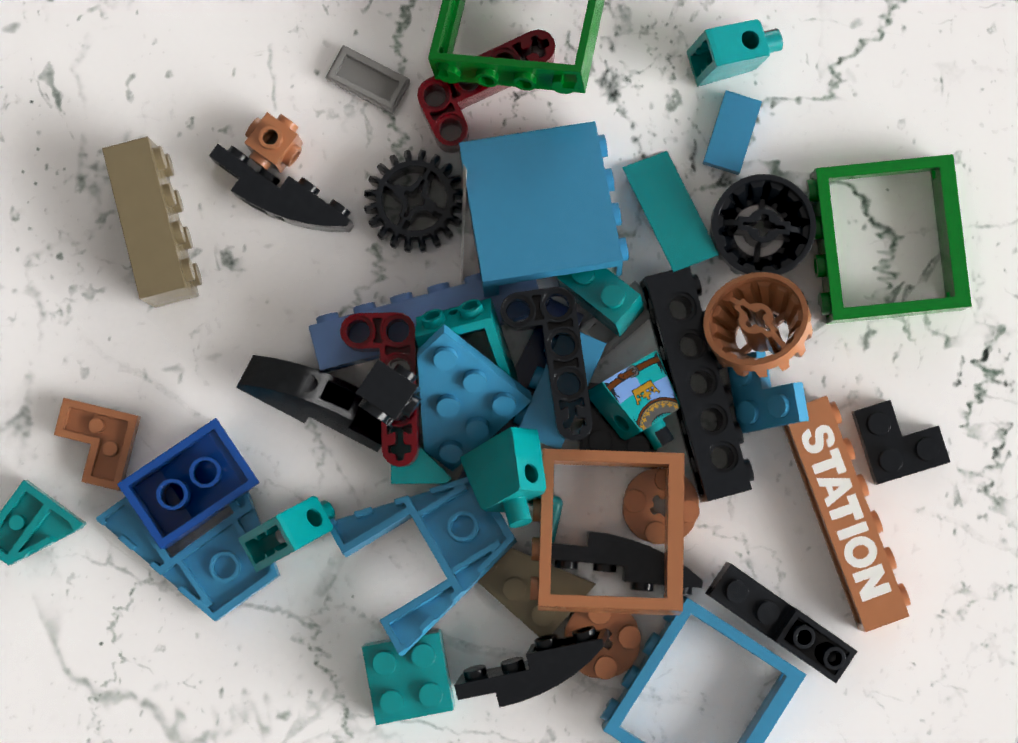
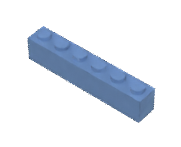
[308,273,538,373]

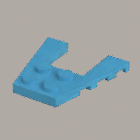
[96,429,281,621]
[330,477,517,656]

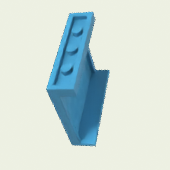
[459,121,629,297]

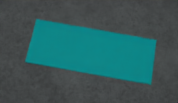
[622,151,719,272]

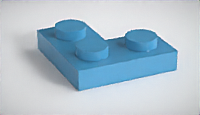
[727,351,809,433]

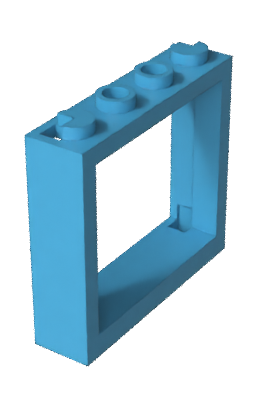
[600,596,807,743]

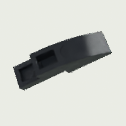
[209,144,354,232]
[236,355,391,452]
[551,531,703,595]
[705,561,858,683]
[454,626,608,708]

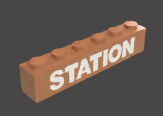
[782,396,911,632]

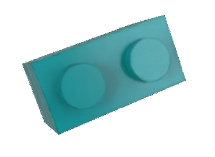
[557,268,645,337]

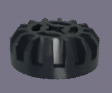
[709,174,816,276]

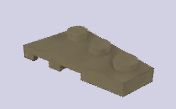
[478,548,596,637]

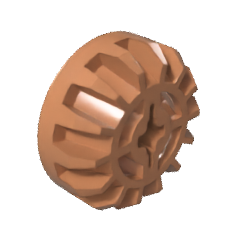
[703,272,813,378]

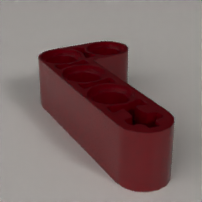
[417,29,556,153]
[340,312,420,467]

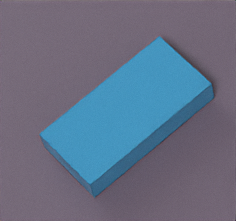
[702,90,762,175]

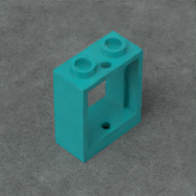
[415,298,517,381]

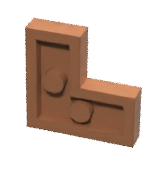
[54,398,141,491]

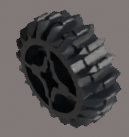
[364,150,467,253]

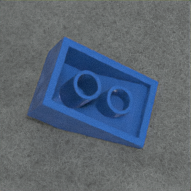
[117,418,260,549]

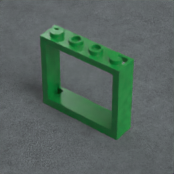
[428,0,605,94]
[805,154,972,324]

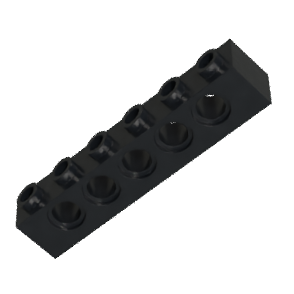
[639,266,754,503]

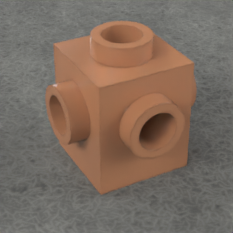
[244,112,303,173]

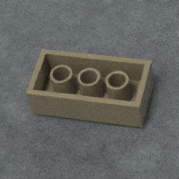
[102,136,202,308]

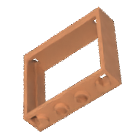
[530,448,685,616]

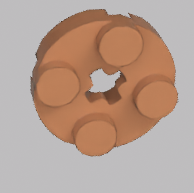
[622,468,700,544]
[564,612,641,680]

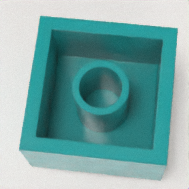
[362,629,455,725]

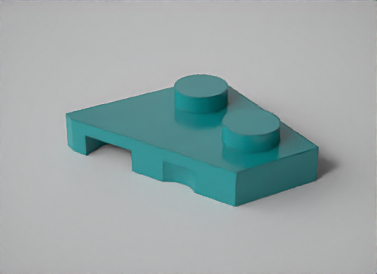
[0,480,87,565]

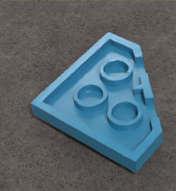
[417,324,532,472]

